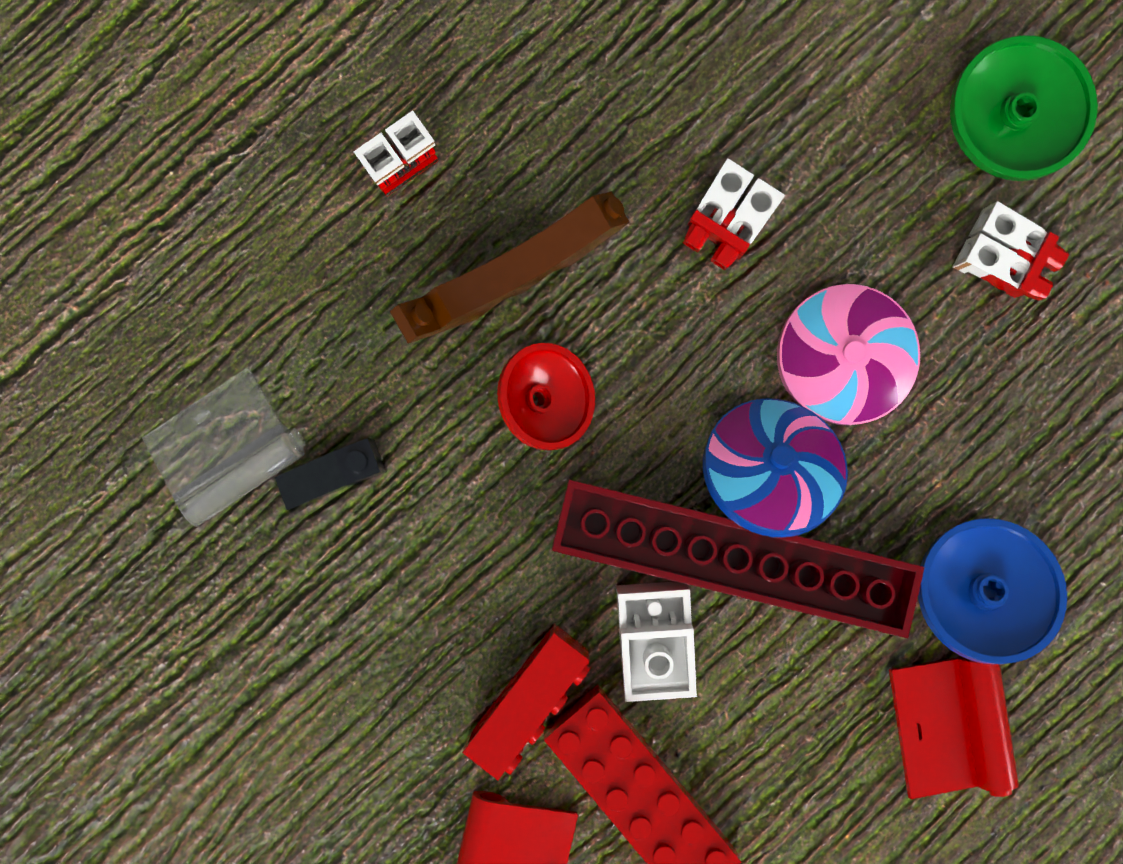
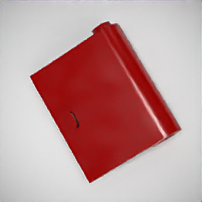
[889,657,1019,799]
[456,791,578,864]

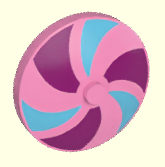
[777,284,920,425]

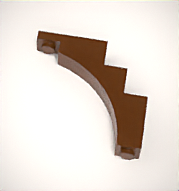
[390,191,630,344]

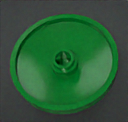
[950,35,1098,181]

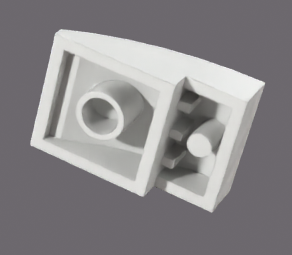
[616,581,697,702]

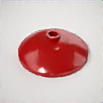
[497,343,595,451]

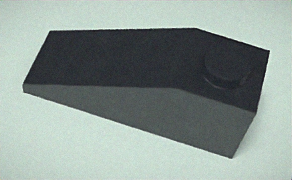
[274,438,387,510]

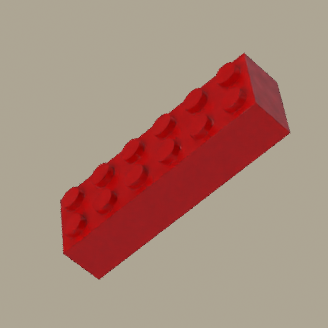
[543,684,742,864]

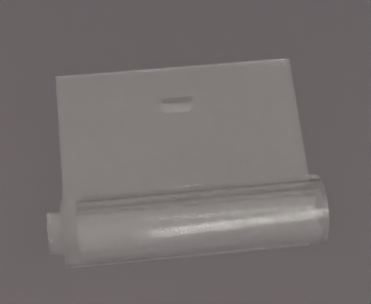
[142,367,306,527]

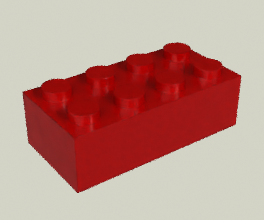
[462,623,590,780]

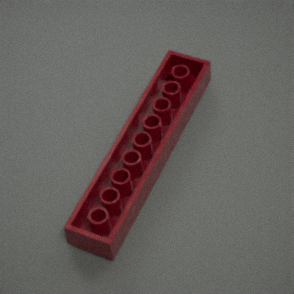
[552,480,925,639]

